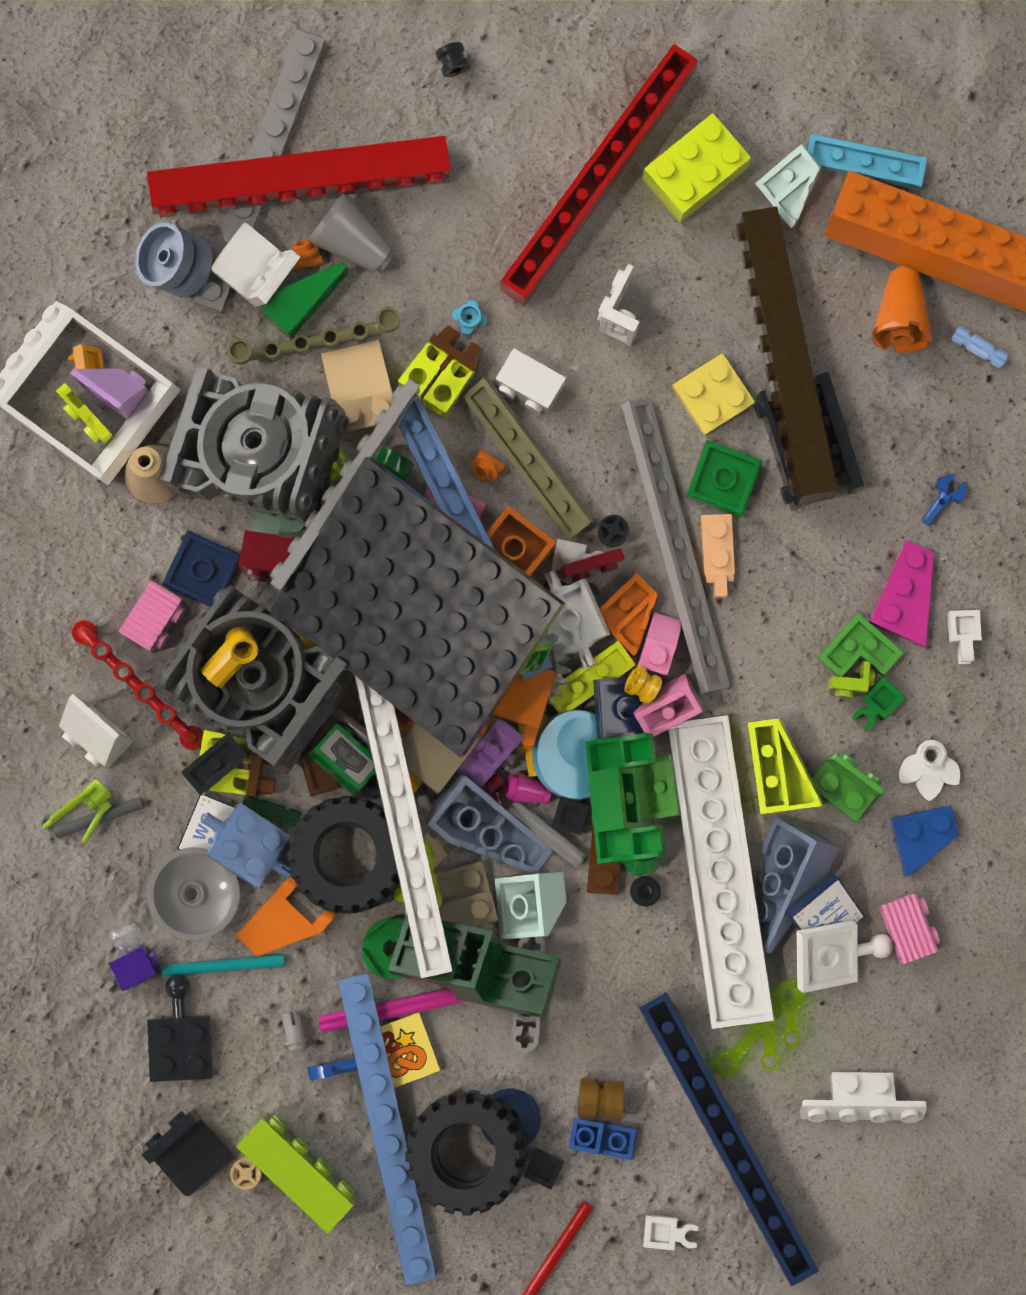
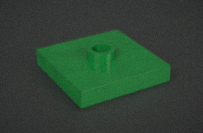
[685,440,763,518]

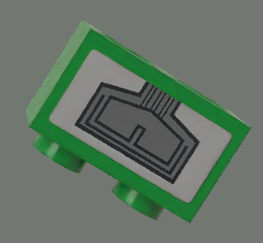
[307,723,376,795]

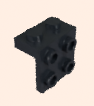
[142,1109,232,1196]

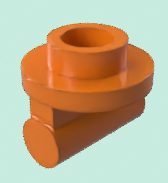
[292,239,323,272]
[470,449,506,483]

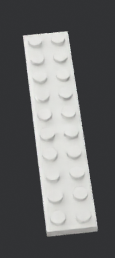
[668,715,774,1029]

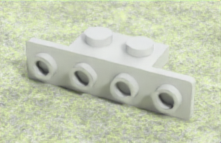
[800,1072,927,1123]

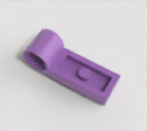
[457,718,524,788]

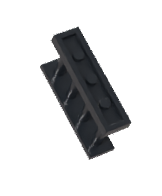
[754,372,864,511]

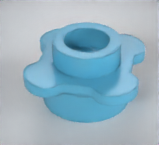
[452,300,487,335]

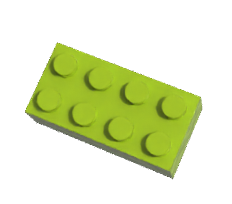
[236,1113,357,1234]

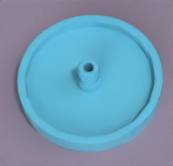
[532,710,597,799]

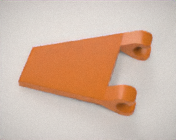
[479,670,556,751]
[235,876,336,957]

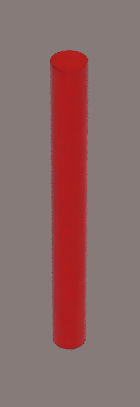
[522,1200,594,1295]

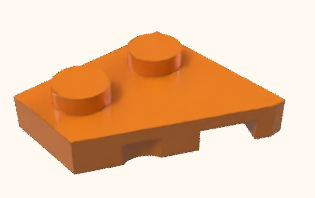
[599,573,658,657]

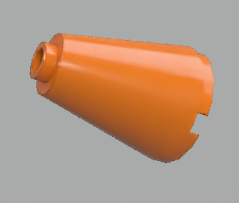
[872,266,933,353]

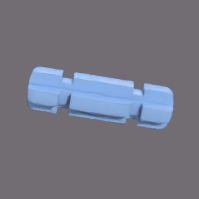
[952,326,1008,368]

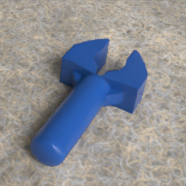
[922,474,966,526]
[307,1058,358,1080]

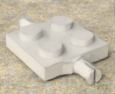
[544,570,610,669]

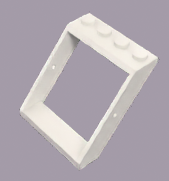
[0,301,181,485]

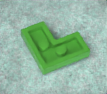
[817,613,904,677]

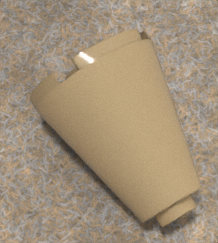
[124,444,177,504]

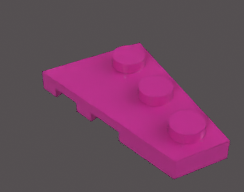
[869,540,934,648]

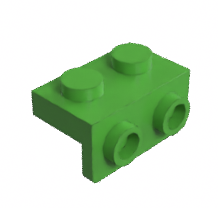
[636,754,681,821]

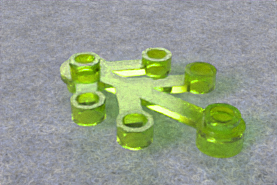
[714,980,805,1077]

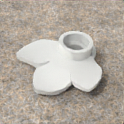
[899,740,960,801]

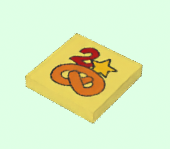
[381,1012,440,1088]

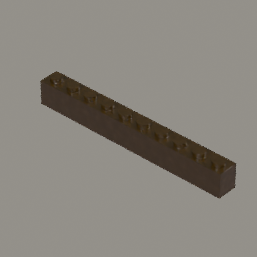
[736,206,838,505]

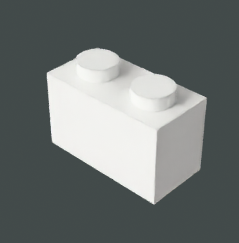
[496,348,566,414]

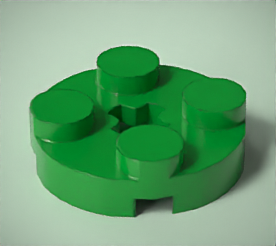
[362,918,404,979]

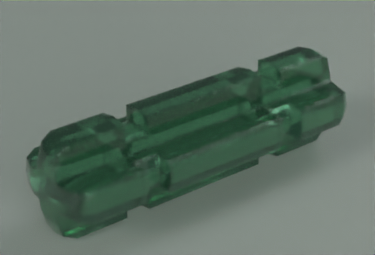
[242,796,301,827]

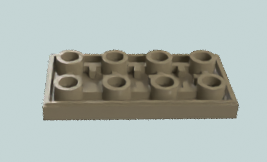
[402,716,498,795]

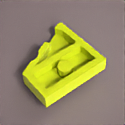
[56,383,114,446]

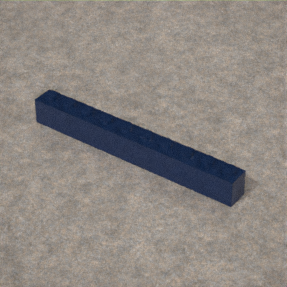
[637,991,819,1287]

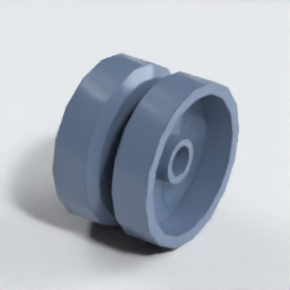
[135,222,213,297]

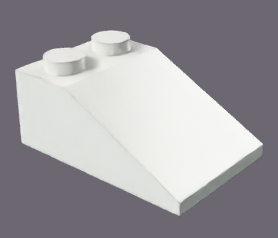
[59,694,133,768]

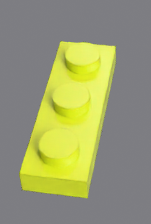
[552,640,636,713]

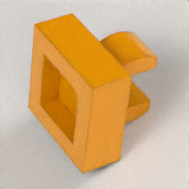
[68,344,104,376]

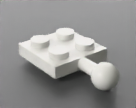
[797,920,894,993]

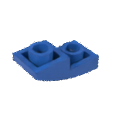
[569,1118,638,1160]

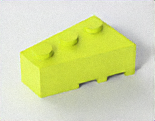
[748,718,825,815]

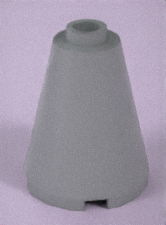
[308,193,393,273]

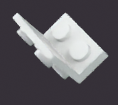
[211,223,300,307]
[597,264,639,346]

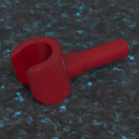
[486,773,506,809]

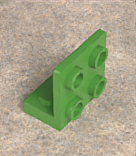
[812,753,885,822]

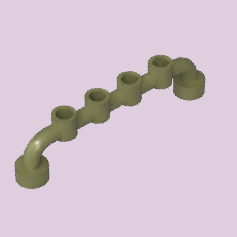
[227,306,400,365]

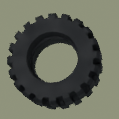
[288,796,400,914]
[405,1090,528,1216]

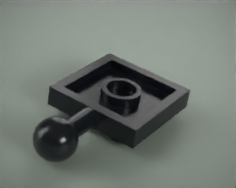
[147,974,213,1082]

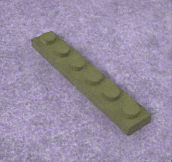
[462,377,594,540]

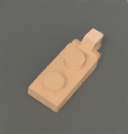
[701,514,735,598]

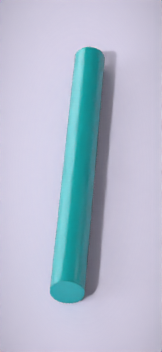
[161,955,285,977]

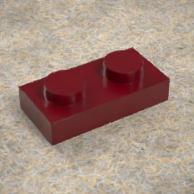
[560,548,625,582]

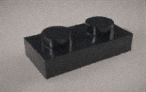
[181,732,249,796]

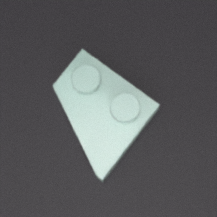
[755,144,822,228]

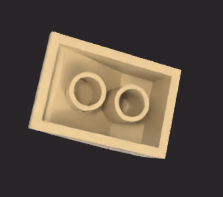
[321,340,398,441]

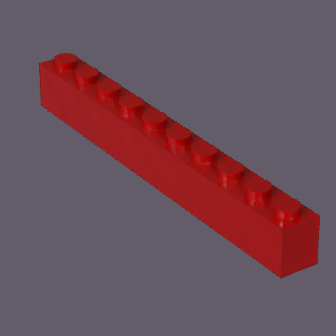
[500,43,698,307]
[147,136,451,217]

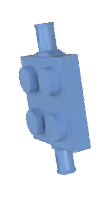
[201,803,291,888]

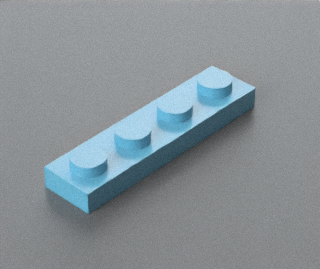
[807,134,927,190]

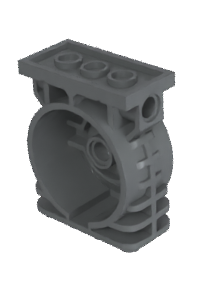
[159,366,349,523]
[159,586,355,775]

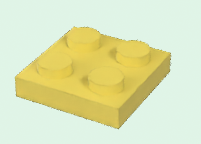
[672,353,755,437]

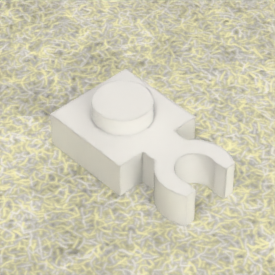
[551,539,604,575]
[643,1214,698,1251]

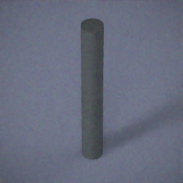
[54,796,145,839]

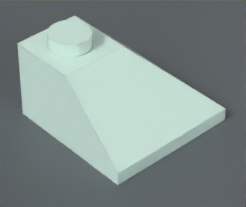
[495,872,567,940]

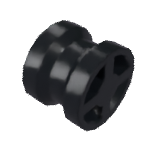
[435,42,471,77]
[598,514,629,548]

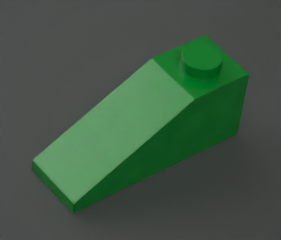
[261,262,349,340]

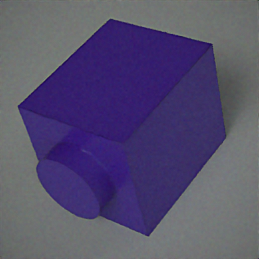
[109,946,161,991]

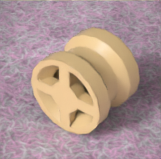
[230,1156,263,1190]

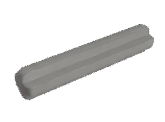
[508,802,586,867]

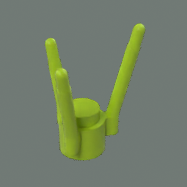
[43,779,112,844]

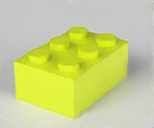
[642,113,751,223]

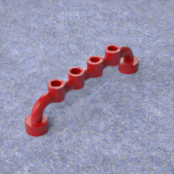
[72,620,204,750]

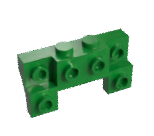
[585,733,666,864]

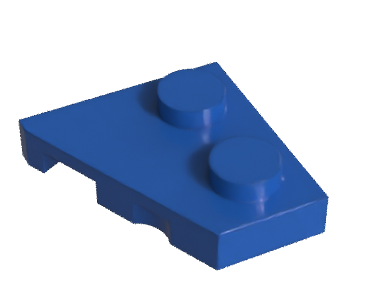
[890,805,958,876]

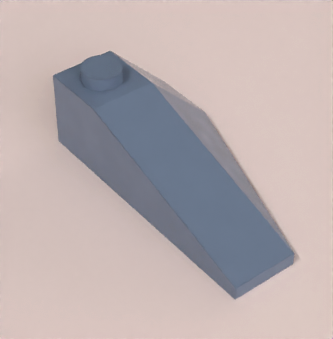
[425,772,554,874]
[756,816,840,953]

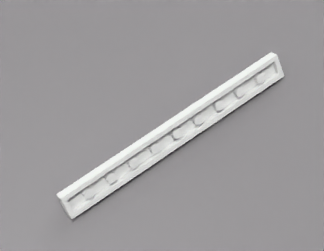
[355,676,452,979]

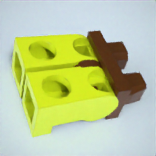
[398,325,483,420]
[200,730,276,797]

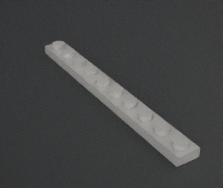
[193,30,326,314]
[622,399,730,694]

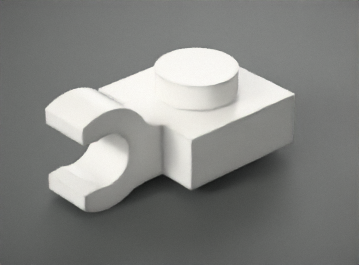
[947,610,982,664]

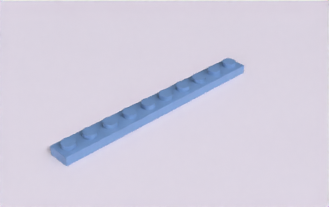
[389,396,552,681]
[338,972,436,1285]

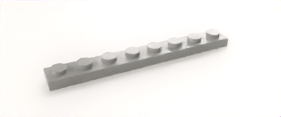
[270,379,420,593]

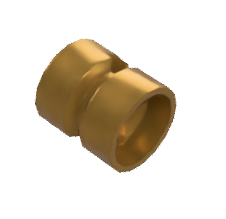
[578,1078,624,1122]

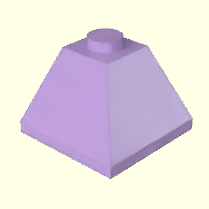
[70,369,148,420]

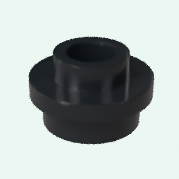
[630,876,661,907]

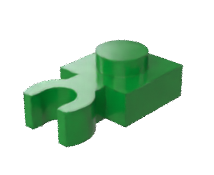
[852,676,906,731]

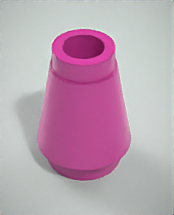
[505,772,551,804]

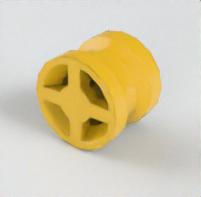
[624,666,662,704]

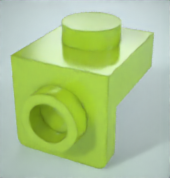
[828,661,875,698]

